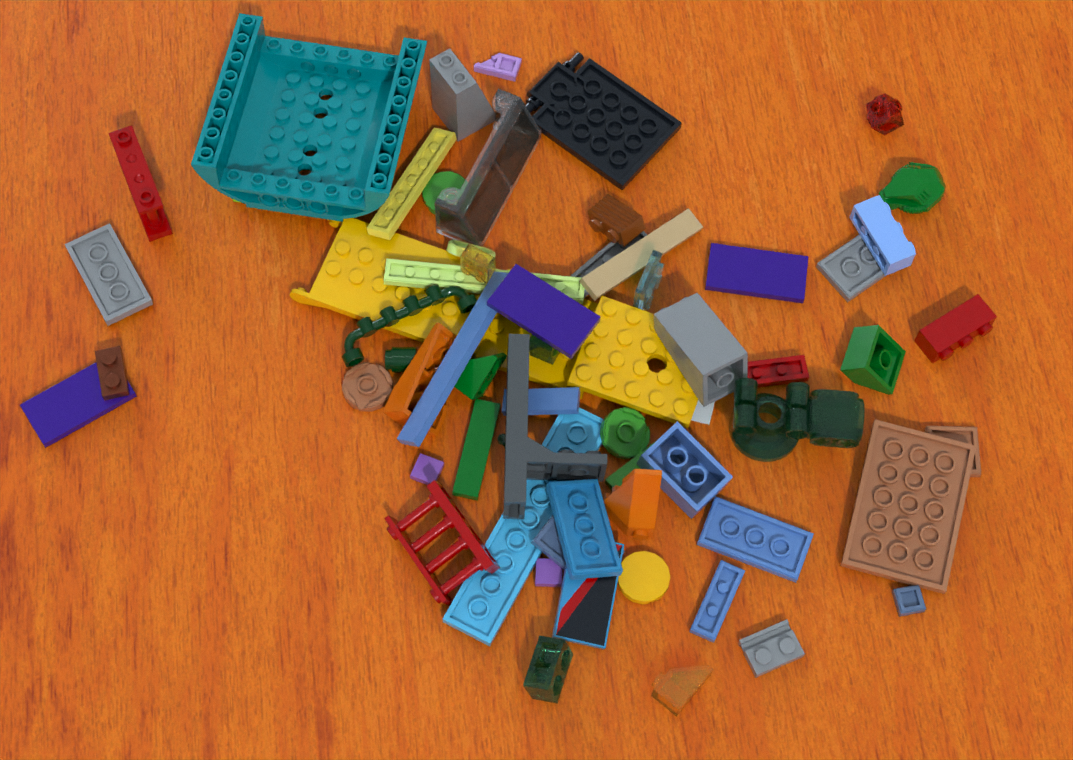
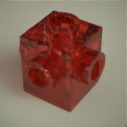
[866,93,904,135]

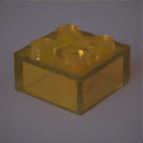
[460,244,496,284]

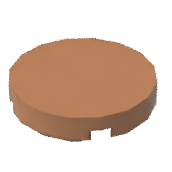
[342,362,393,412]

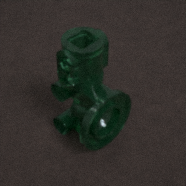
[729,378,865,462]

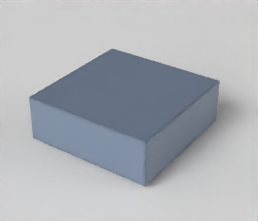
[892,585,926,617]

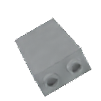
[429,49,498,142]
[654,293,748,407]

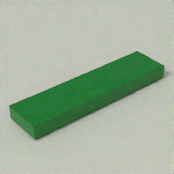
[452,399,501,501]

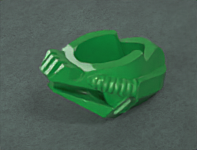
[878,162,946,214]

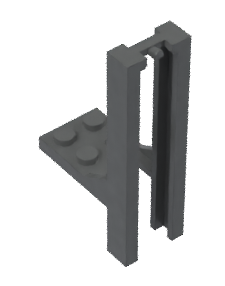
[503,334,607,519]

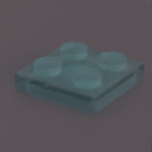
[633,250,665,310]

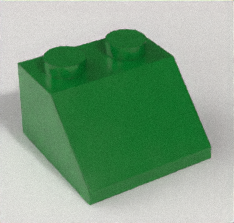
[840,325,906,395]

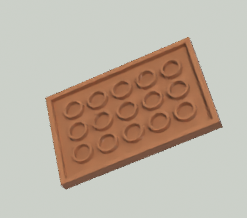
[840,419,976,594]

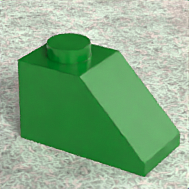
[454,353,507,400]

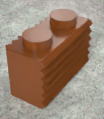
[588,194,645,247]

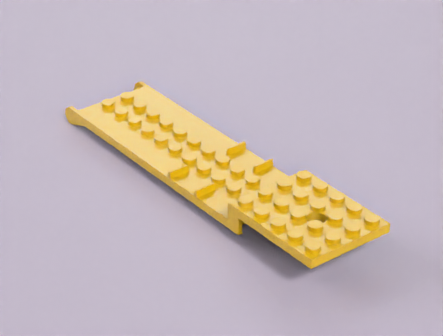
[289,218,698,428]

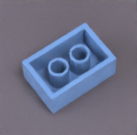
[636,421,733,519]

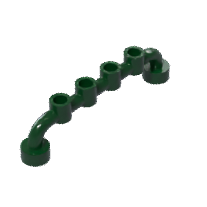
[342,285,477,367]

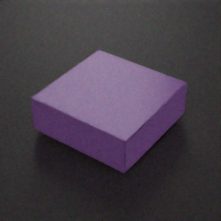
[410,453,444,485]
[535,558,562,587]

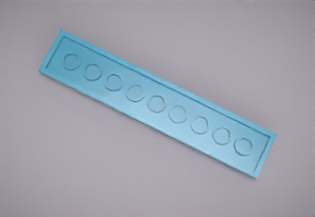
[442,407,603,646]

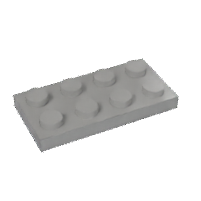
[64,223,153,326]

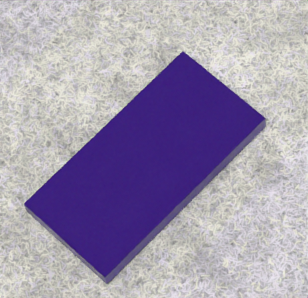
[705,243,808,303]
[487,264,601,359]
[20,363,137,448]

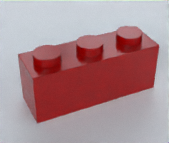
[914,294,997,364]

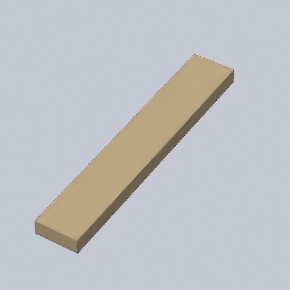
[579,208,703,301]

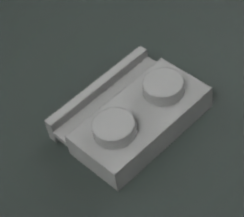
[738,619,805,678]

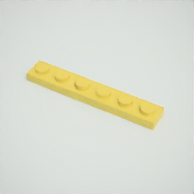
[367,127,457,240]

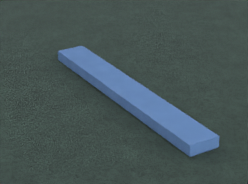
[397,271,508,447]

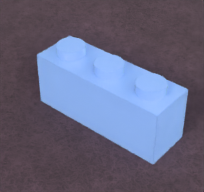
[849,195,916,276]

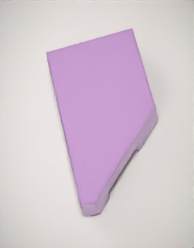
[474,53,522,82]

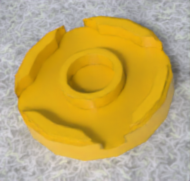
[618,551,670,604]

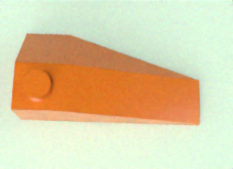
[383,323,456,437]
[603,469,662,540]

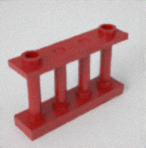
[108,125,173,242]
[384,480,500,606]

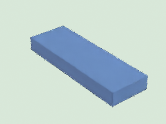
[502,387,581,416]
[689,560,745,643]

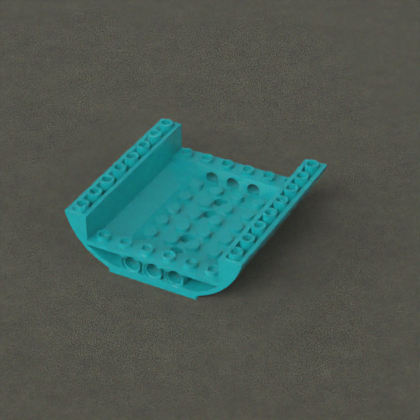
[191,13,427,222]

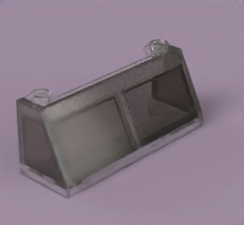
[435,88,542,247]

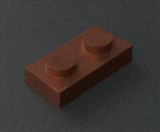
[95,346,130,400]

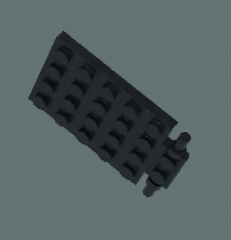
[517,52,682,190]

